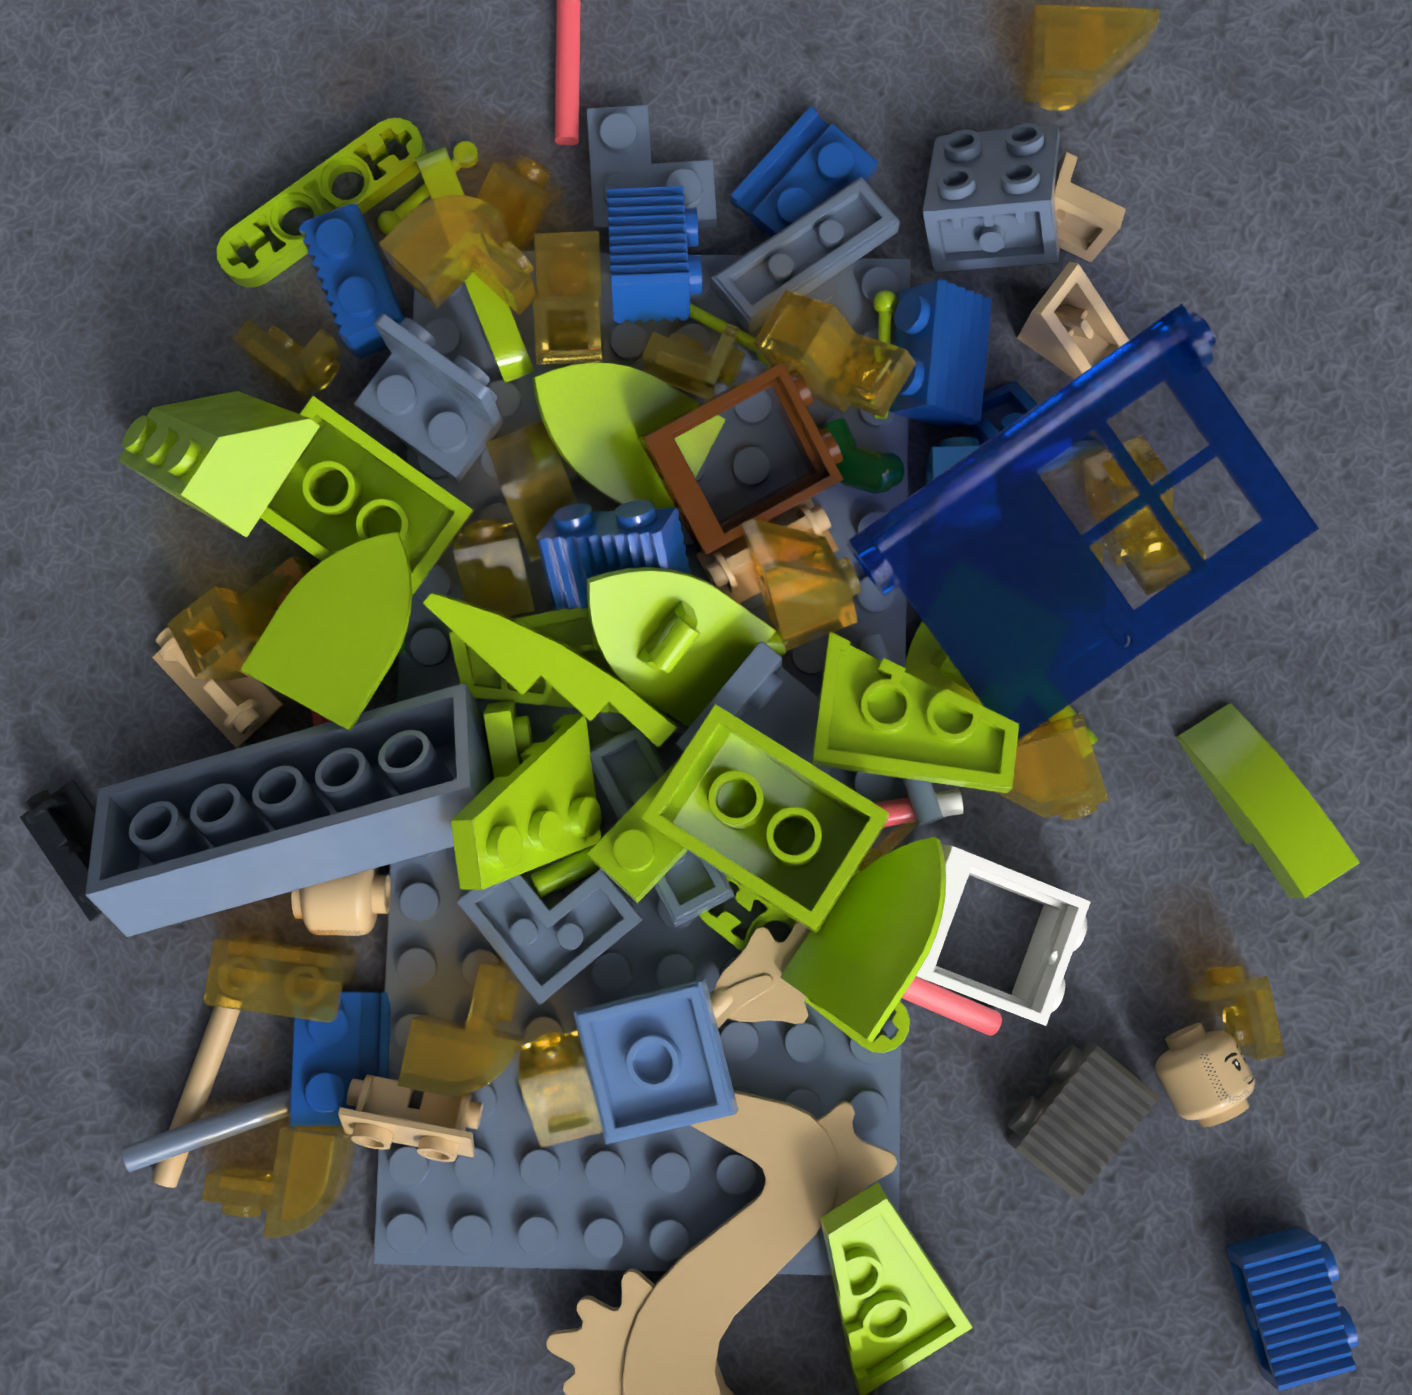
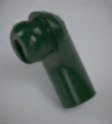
[818,418,904,494]

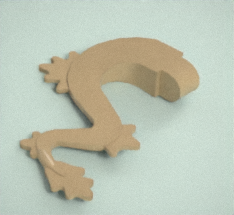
[546,922,897,1395]

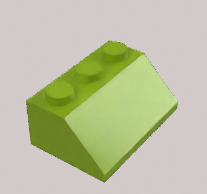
[118,391,320,538]

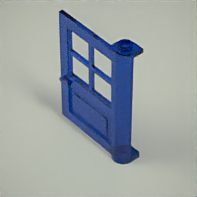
[846,303,1319,741]

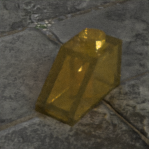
[1023,4,1160,111]
[741,519,861,651]
[993,713,1109,820]

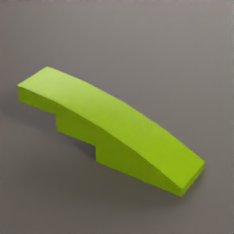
[423,593,677,747]

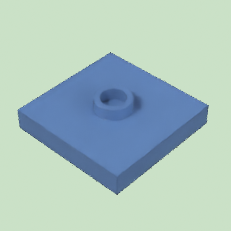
[574,978,738,1144]

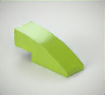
[1176,703,1360,898]

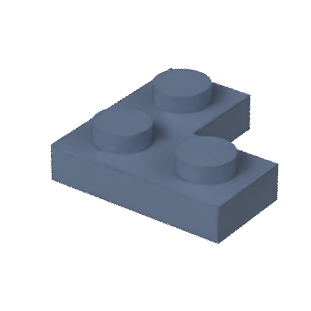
[587,105,717,235]
[457,869,643,1005]

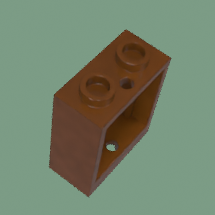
[638,362,843,555]

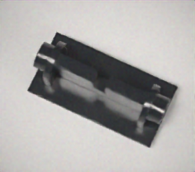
[20,780,103,921]

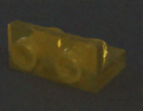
[204,936,359,1023]

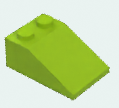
[260,396,474,597]
[641,704,890,934]

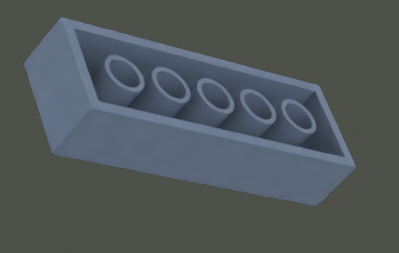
[85,683,494,937]

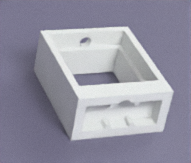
[916,844,1090,1026]

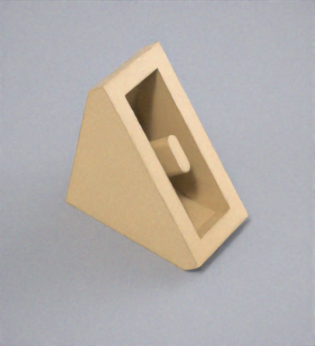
[1017,261,1132,392]

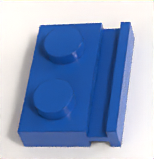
[730,106,879,237]
[289,992,391,1126]

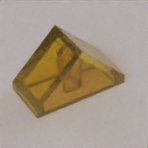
[486,421,577,562]

